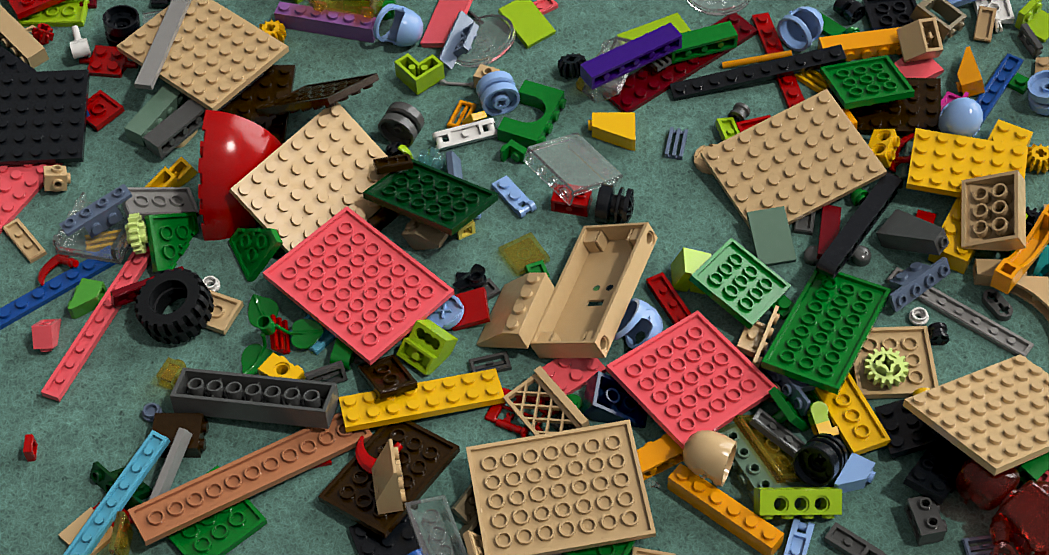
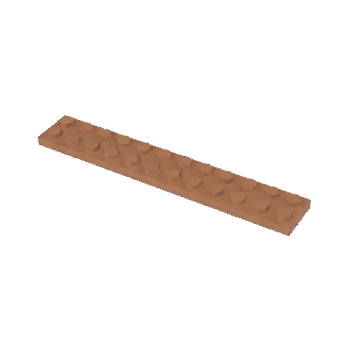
[128,412,373,546]

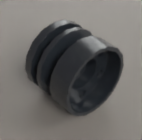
[102,5,141,47]
[594,183,635,224]
[793,433,847,487]

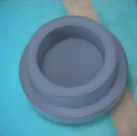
[142,403,163,422]

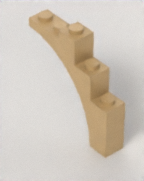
[973,259,1049,322]

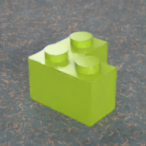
[394,53,445,95]

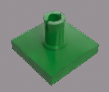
[768,387,811,432]

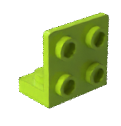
[1015,0,1049,42]

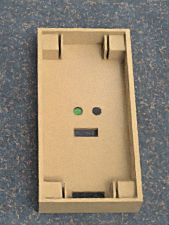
[530,222,658,358]

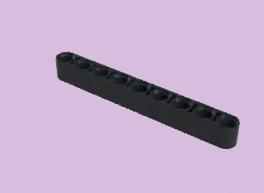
[816,172,904,279]

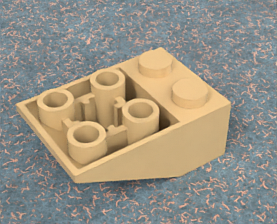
[372,439,406,515]

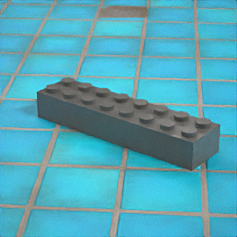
[170,368,339,429]

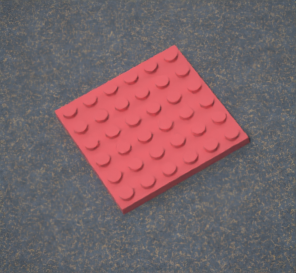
[606,310,778,450]

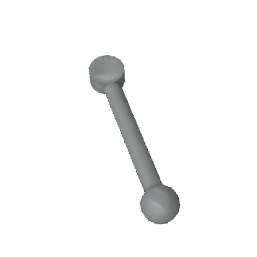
[439,79,474,88]

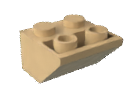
[896,17,944,63]

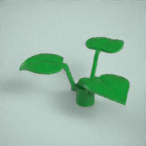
[241,294,324,375]

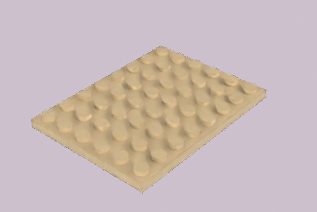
[116,0,289,111]
[701,89,887,229]
[229,102,389,253]
[903,355,1049,476]
[466,420,656,555]

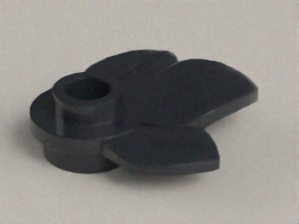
[453,264,487,289]

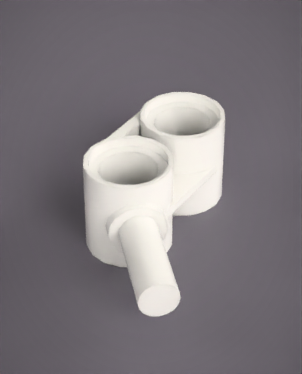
[70,25,91,59]

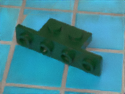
[90,461,152,512]

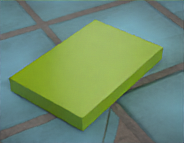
[498,0,556,49]

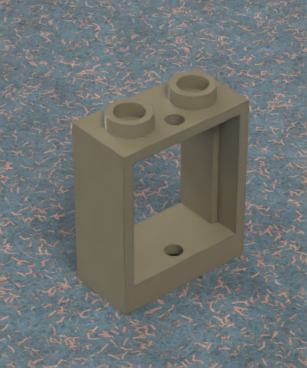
[910,0,967,42]

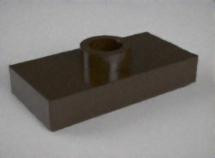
[373,153,413,175]

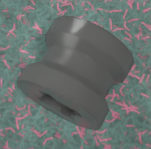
[728,102,750,122]

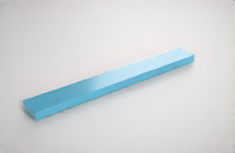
[63,430,171,555]

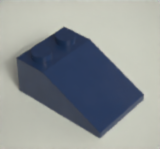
[581,371,647,428]

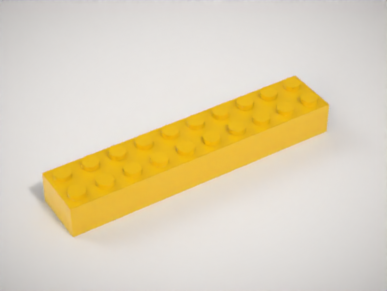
[928,119,1033,274]

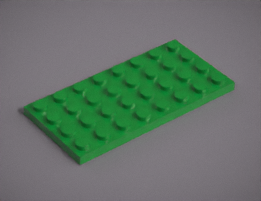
[761,268,891,395]

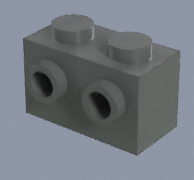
[904,495,948,546]

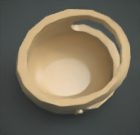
[682,430,737,487]

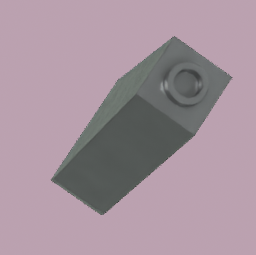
[876,209,949,255]

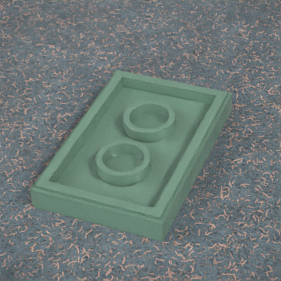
[747,206,797,266]

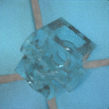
[418,146,445,170]

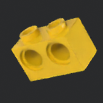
[868,129,900,168]

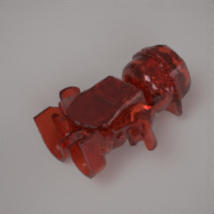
[955,457,1049,555]

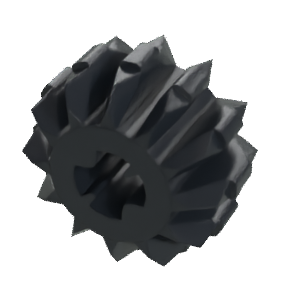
[558,53,586,80]

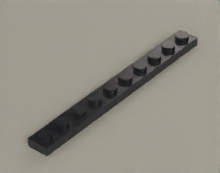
[670,44,846,101]

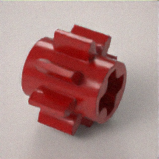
[32,23,54,45]

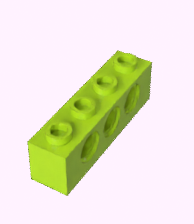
[754,487,842,519]

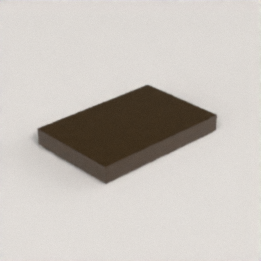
[358,354,418,400]

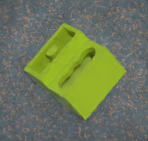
[396,319,458,375]

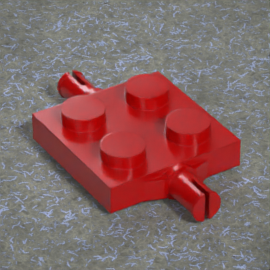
[79,45,138,78]

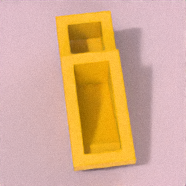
[145,157,198,187]

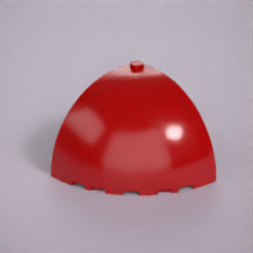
[198,110,282,241]

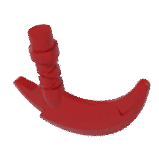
[889,133,914,172]
[37,250,79,286]
[355,436,403,474]

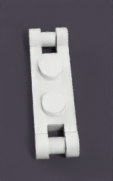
[432,118,498,152]

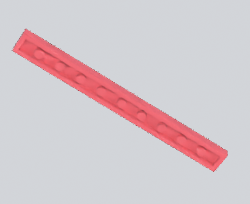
[41,246,151,402]

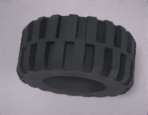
[135,268,214,344]

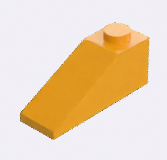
[955,46,985,97]

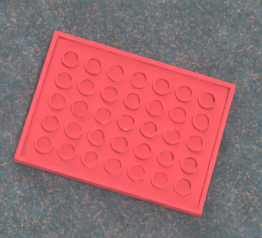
[262,206,454,366]

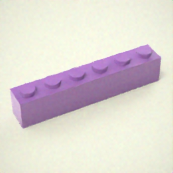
[274,1,376,43]

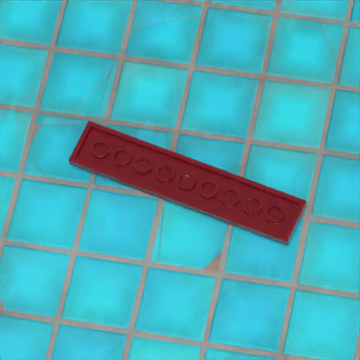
[603,11,758,112]

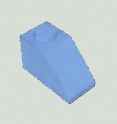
[834,452,876,493]

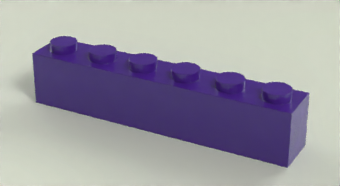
[580,23,682,90]

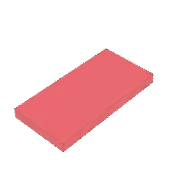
[420,0,473,48]

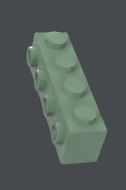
[124,83,187,147]
[721,425,782,503]

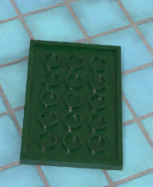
[363,159,498,236]

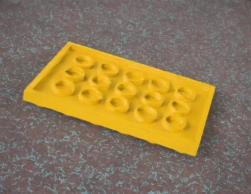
[906,128,1028,198]

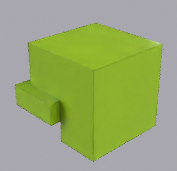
[671,247,711,294]

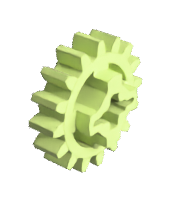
[125,213,149,254]
[864,347,909,389]

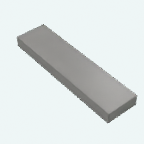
[149,427,193,500]

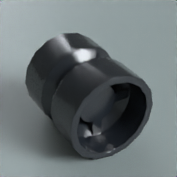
[833,0,866,25]

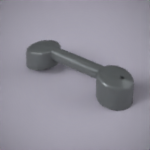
[803,245,871,267]

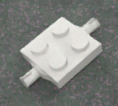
[973,0,1015,32]

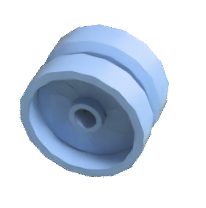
[1027,70,1049,116]
[476,71,520,116]

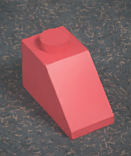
[31,319,61,352]

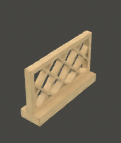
[503,366,590,436]

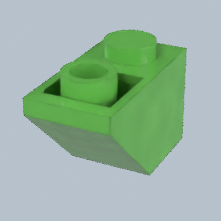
[67,278,107,319]

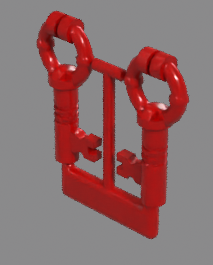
[484,388,560,438]

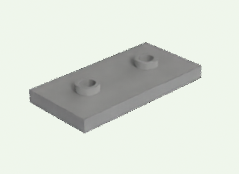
[122,187,199,219]

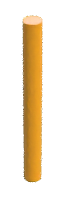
[722,50,792,69]

